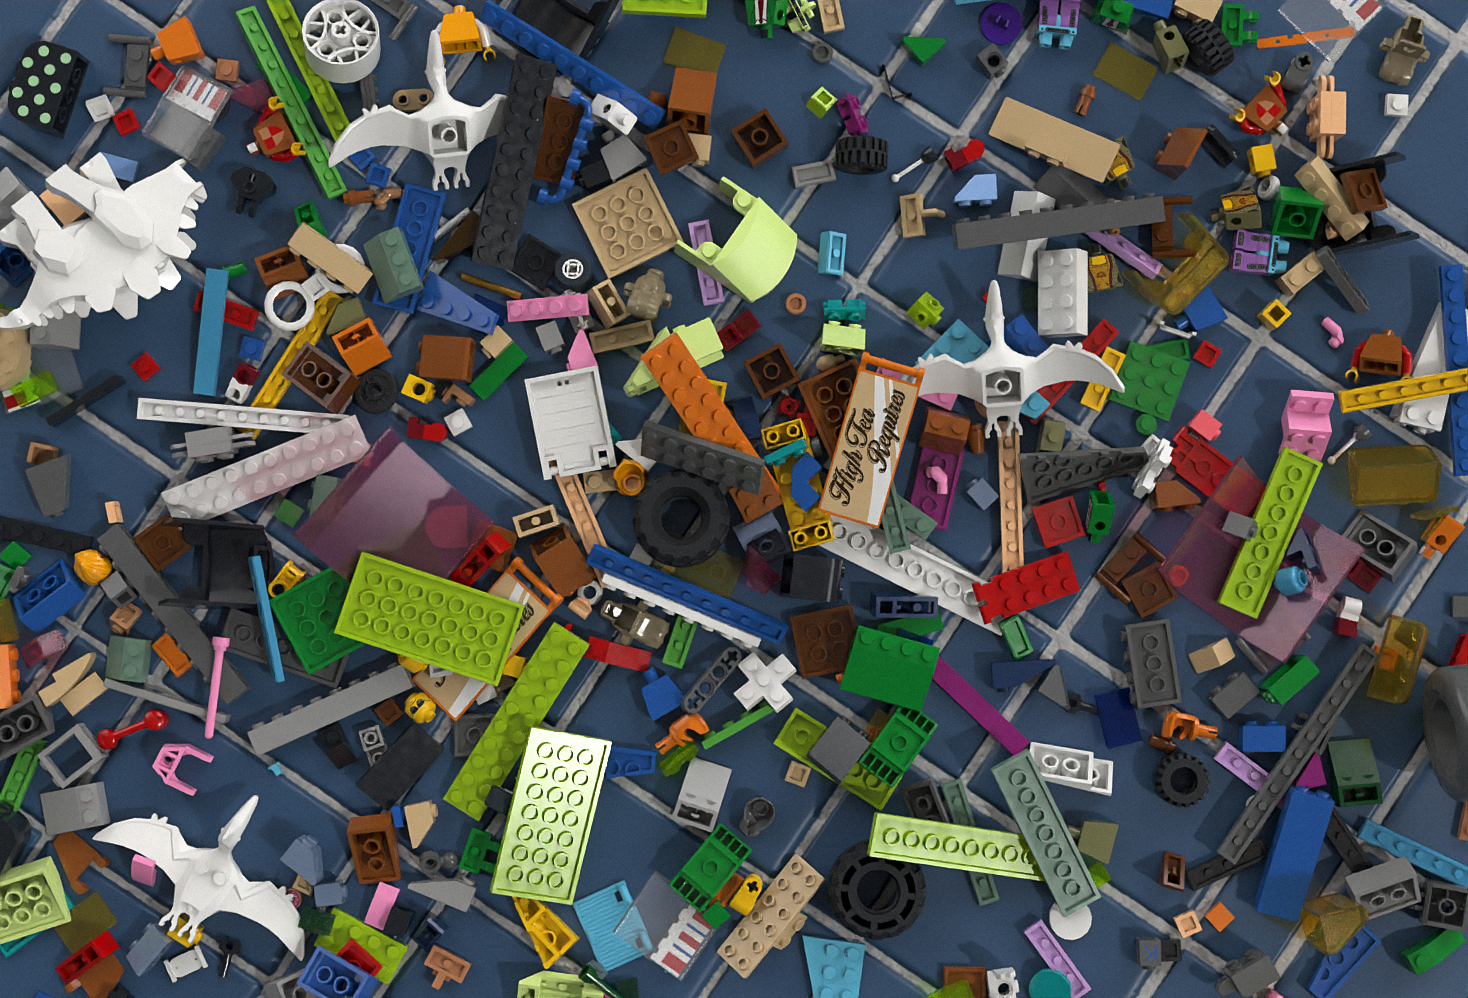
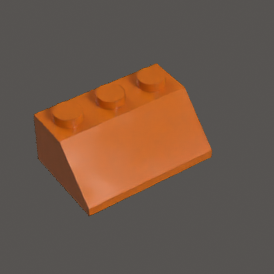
[0,644,21,709]

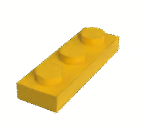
[1079,346,1126,412]

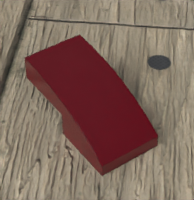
[717,309,762,352]
[1335,550,1382,594]

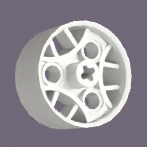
[302,0,381,83]

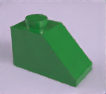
[293,200,329,240]

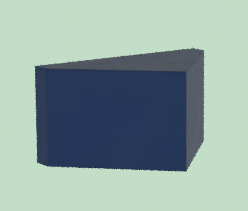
[412,913,449,952]

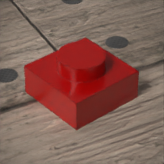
[146,61,177,92]
[112,108,142,137]
[1192,340,1222,369]
[130,352,162,382]

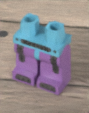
[1036,0,1081,50]
[1229,229,1290,276]

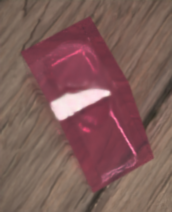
[226,78,274,114]
[743,546,782,596]
[19,629,67,669]

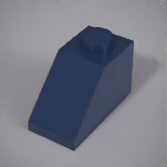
[732,397,762,441]

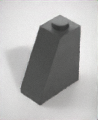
[25,453,71,518]

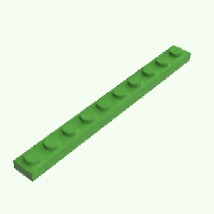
[234,5,347,201]

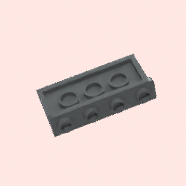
[1120,619,1182,710]

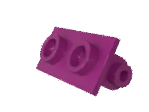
[837,93,869,136]

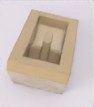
[1188,637,1235,674]

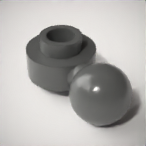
[419,851,459,873]

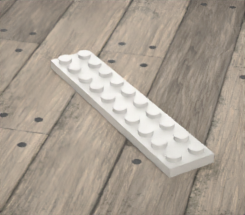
[161,415,372,530]
[819,515,1007,636]

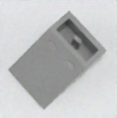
[672,756,732,832]

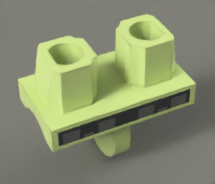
[786,0,816,33]

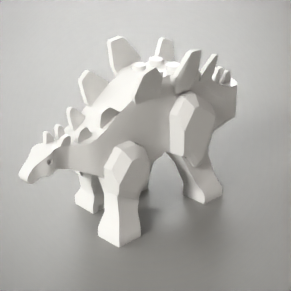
[0,152,207,330]

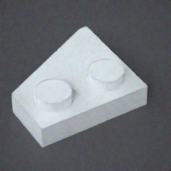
[1397,394,1449,432]

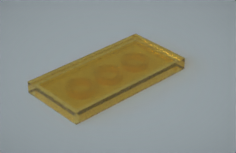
[652,529,745,600]

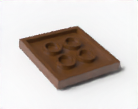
[790,604,856,679]

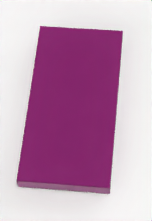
[909,447,965,531]

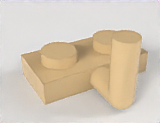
[900,193,946,239]

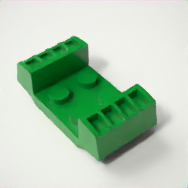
[857,706,938,788]
[668,823,752,913]

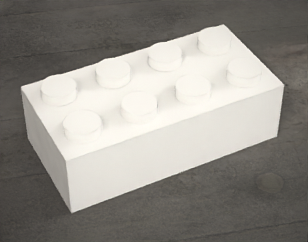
[1038,248,1088,338]

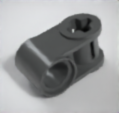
[1280,52,1314,95]

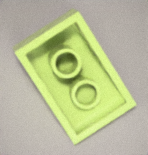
[820,321,866,356]

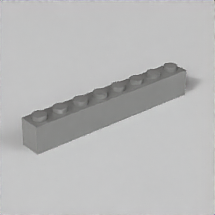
[247,662,415,756]

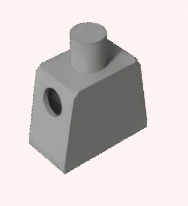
[600,130,648,183]

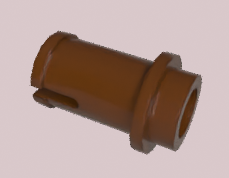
[1147,733,1176,754]

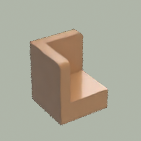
[26,442,59,465]

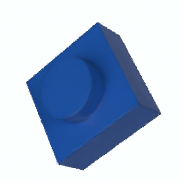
[239,336,266,362]
[391,804,407,828]

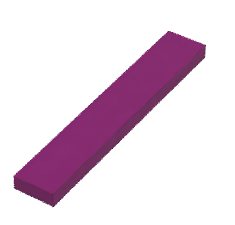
[932,655,1030,756]

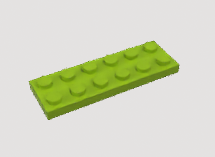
[773,707,903,811]

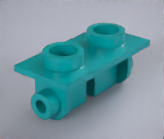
[823,299,866,321]

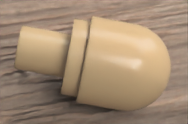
[816,354,846,372]

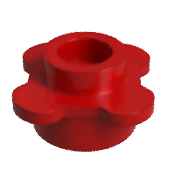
[777,395,801,419]

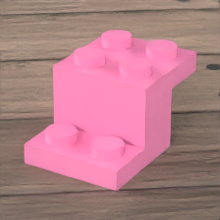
[1279,390,1334,461]

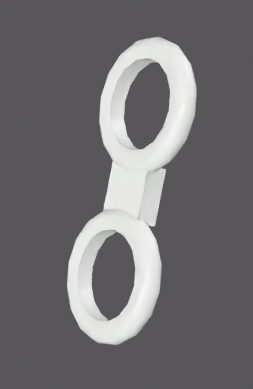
[264,244,365,331]

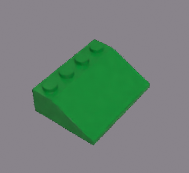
[839,625,940,712]

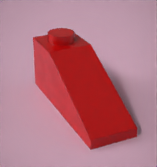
[449,531,511,587]
[584,636,652,672]
[55,930,120,985]

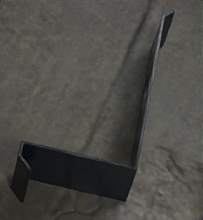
[882,64,912,100]

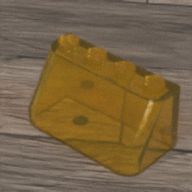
[1347,445,1442,507]
[1366,614,1429,706]
[1300,892,1369,956]

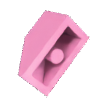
[566,329,600,371]

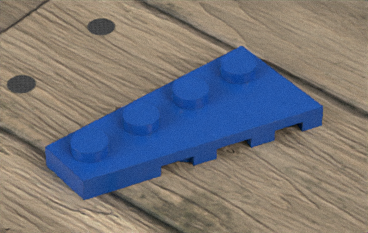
[416,270,499,335]
[603,745,657,779]
[1307,911,1381,998]

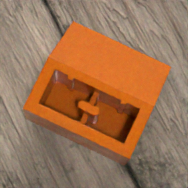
[332,317,392,376]

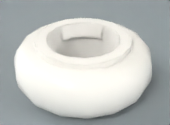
[1258,175,1280,200]
[577,580,603,605]

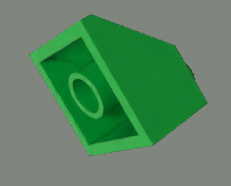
[1269,186,1324,239]

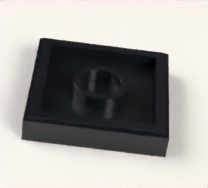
[510,234,564,291]

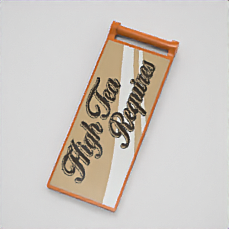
[818,351,926,528]
[412,556,564,721]

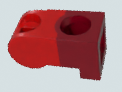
[943,139,985,173]
[406,416,448,442]

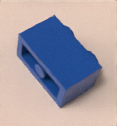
[1238,721,1286,752]

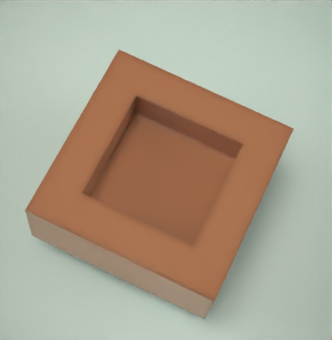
[215,59,240,83]

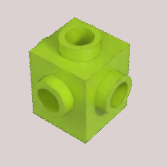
[906,291,945,330]

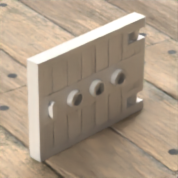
[525,366,617,480]

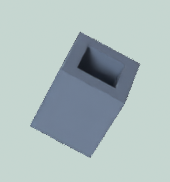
[965,478,999,511]
[314,880,348,907]

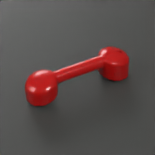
[96,709,169,750]

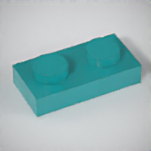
[764,439,809,467]

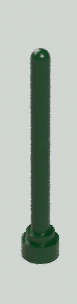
[578,964,624,998]

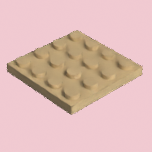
[572,167,684,279]

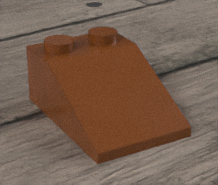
[1153,128,1208,180]
[347,813,401,884]

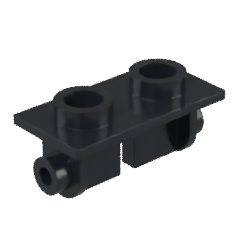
[1202,123,1240,168]

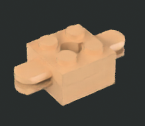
[1306,75,1346,159]

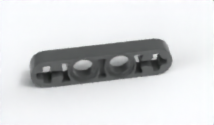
[1316,246,1370,315]
[680,647,741,714]

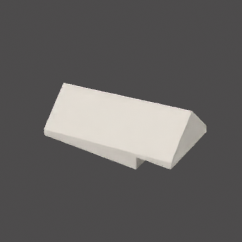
[997,191,1056,283]
[1029,742,1113,796]

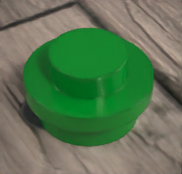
[1135,414,1157,435]

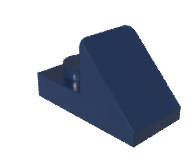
[1286,528,1323,574]

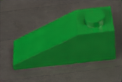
[1399,928,1466,975]

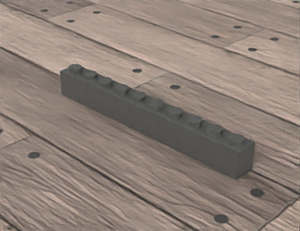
[951,193,1166,250]
[97,524,252,704]

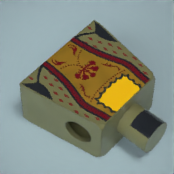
[1104,136,1135,190]
[1209,186,1262,230]
[1088,244,1123,294]

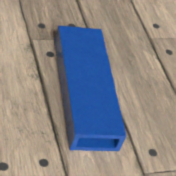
[1253,785,1335,922]

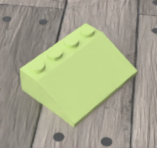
[0,856,71,944]

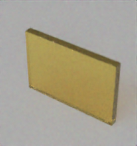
[663,27,727,73]
[1093,42,1159,101]
[53,891,118,954]

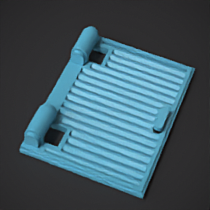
[572,880,655,971]

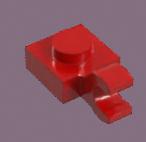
[796,403,816,437]

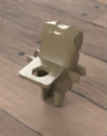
[1379,15,1430,86]
[623,268,672,323]
[600,599,670,649]

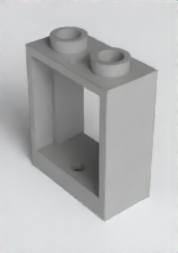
[37,723,109,789]

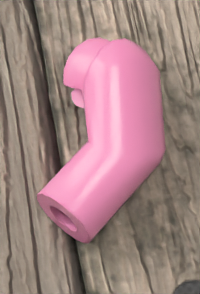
[1321,317,1344,348]
[926,466,947,494]

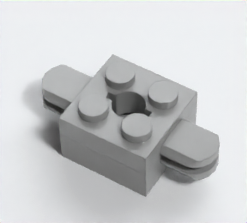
[170,426,256,463]

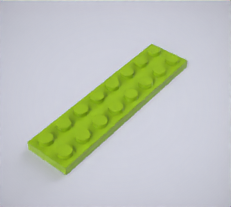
[1217,447,1323,619]

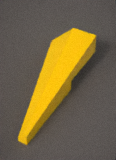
[512,896,580,969]

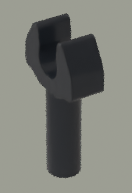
[1065,693,1104,716]
[218,936,242,977]

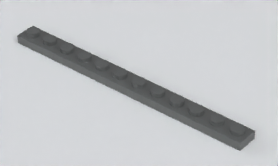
[1216,643,1380,865]

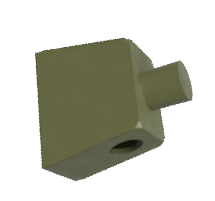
[1152,20,1189,75]
[1035,417,1066,453]
[1067,819,1119,864]

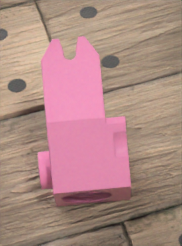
[152,744,214,796]

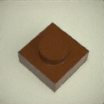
[374,697,405,727]

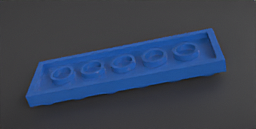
[372,183,447,315]

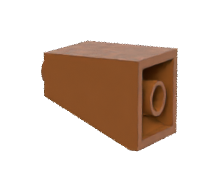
[667,67,717,135]
[416,335,476,384]
[918,406,970,455]
[529,523,597,598]

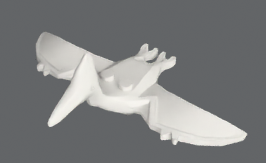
[328,30,506,191]
[900,280,1125,438]
[92,795,305,961]

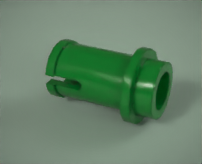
[219,261,248,281]

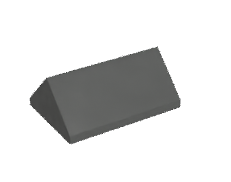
[1033,165,1108,210]
[900,777,950,823]

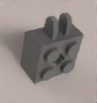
[1407,879,1468,932]
[1214,948,1281,997]

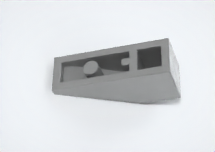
[407,877,478,912]

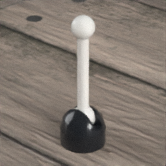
[891,146,938,182]

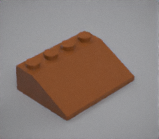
[797,358,860,461]

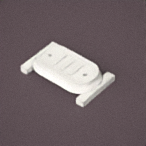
[1156,321,1197,339]
[163,945,208,982]

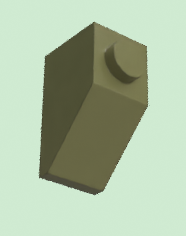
[326,296,368,338]

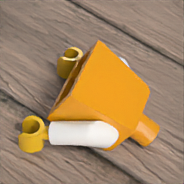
[435,5,496,65]

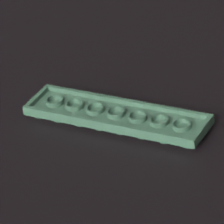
[990,749,1101,918]

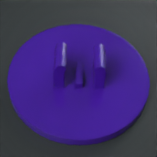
[980,3,1022,45]

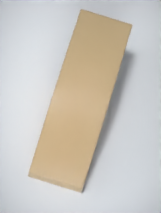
[38,652,97,707]

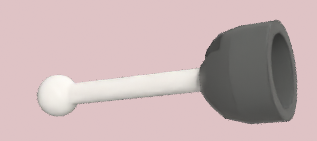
[1327,423,1372,465]

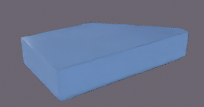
[101,152,140,183]

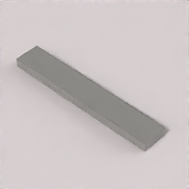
[103,678,231,723]

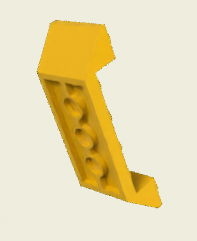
[761,418,835,552]

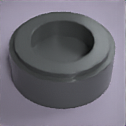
[812,42,833,65]
[810,436,824,458]

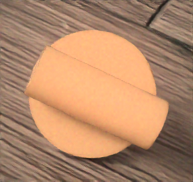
[568,597,592,620]

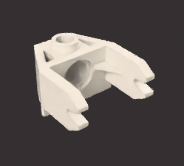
[986,967,1019,998]

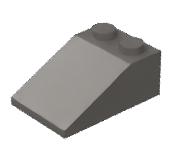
[40,782,111,836]

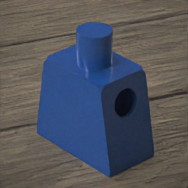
[1173,284,1228,332]
[641,667,688,721]

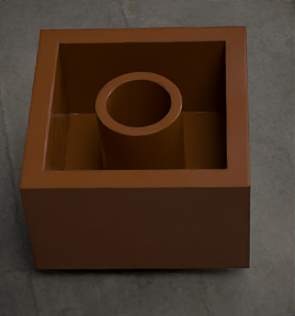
[731,108,789,170]
[743,342,800,401]

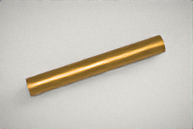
[460,273,522,300]

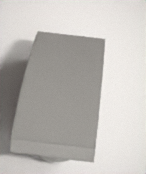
[358,725,388,766]

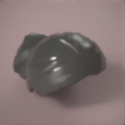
[739,797,776,837]

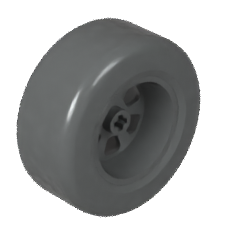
[1422,664,1468,802]

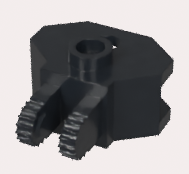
[230,167,277,218]

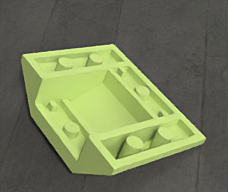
[517,970,604,998]

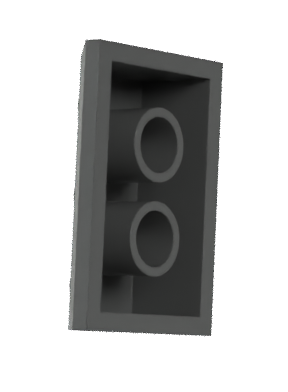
[0,694,55,762]

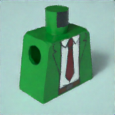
[745,0,788,40]
[1089,0,1134,34]
[1085,490,1115,543]

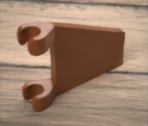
[53,831,111,895]
[64,953,125,998]

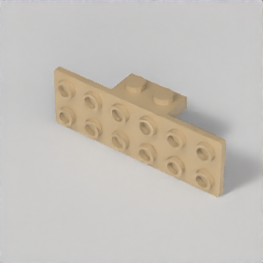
[989,97,1120,183]
[717,854,825,979]

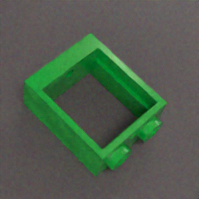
[1258,654,1320,705]

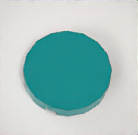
[1029,969,1072,998]

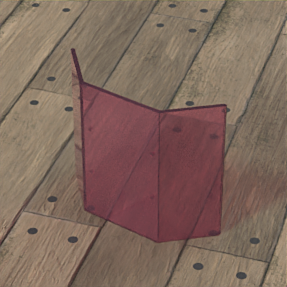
[294,425,495,584]
[1158,455,1365,664]

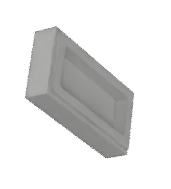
[791,159,836,189]

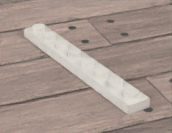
[601,572,761,648]

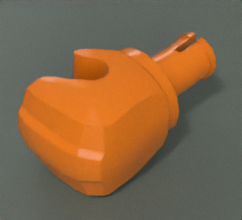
[1161,711,1218,741]
[655,712,710,755]

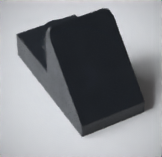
[319,722,358,770]

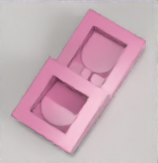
[131,854,157,887]
[364,882,400,930]

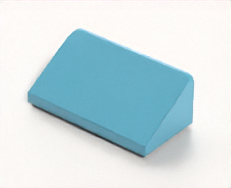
[817,231,847,276]

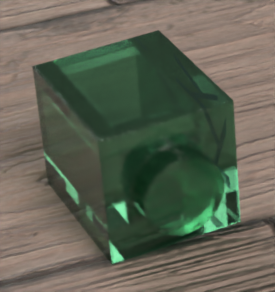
[298,906,336,936]

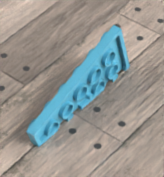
[915,319,1050,420]
[802,935,865,998]

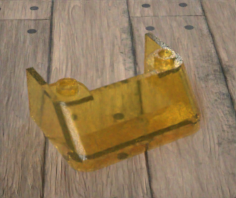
[1122,214,1229,315]

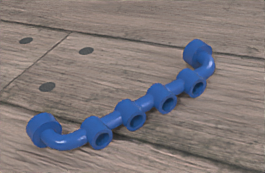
[536,88,595,206]

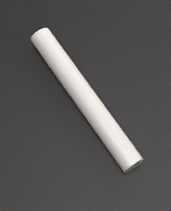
[434,207,471,243]

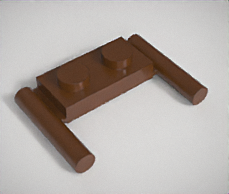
[1151,196,1195,259]
[1095,531,1169,605]

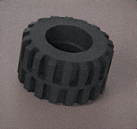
[1182,19,1235,77]
[835,136,888,175]
[1152,752,1210,808]

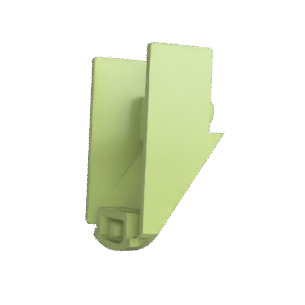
[674,176,797,303]
[623,318,724,397]

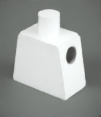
[591,94,637,135]

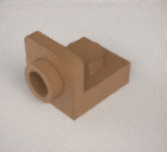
[441,384,476,407]
[109,603,143,637]

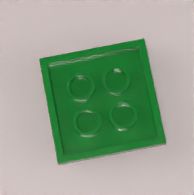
[1108,341,1190,422]

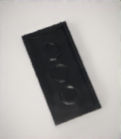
[356,721,445,811]

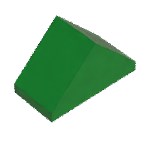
[902,37,945,68]

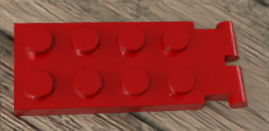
[1169,425,1265,517]
[971,551,1080,625]

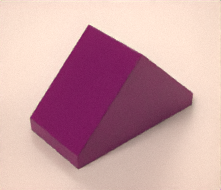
[1290,752,1326,788]

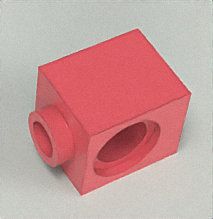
[1186,409,1223,442]

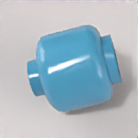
[1274,566,1308,596]

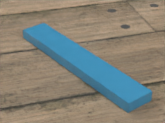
[193,268,229,396]
[248,556,285,682]
[1356,818,1468,887]

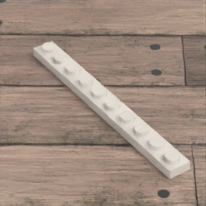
[137,398,350,433]

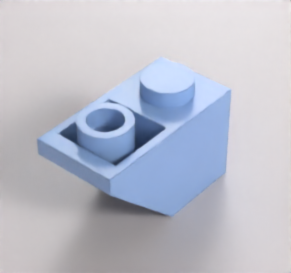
[953,174,997,208]

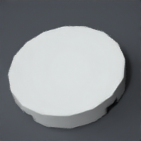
[1049,902,1092,940]

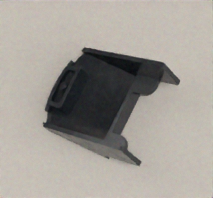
[512,0,619,73]
[1302,151,1420,255]
[158,517,274,609]

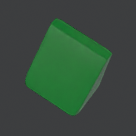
[274,498,306,528]
[0,541,32,570]
[701,899,731,929]

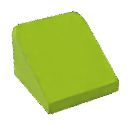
[806,87,837,119]

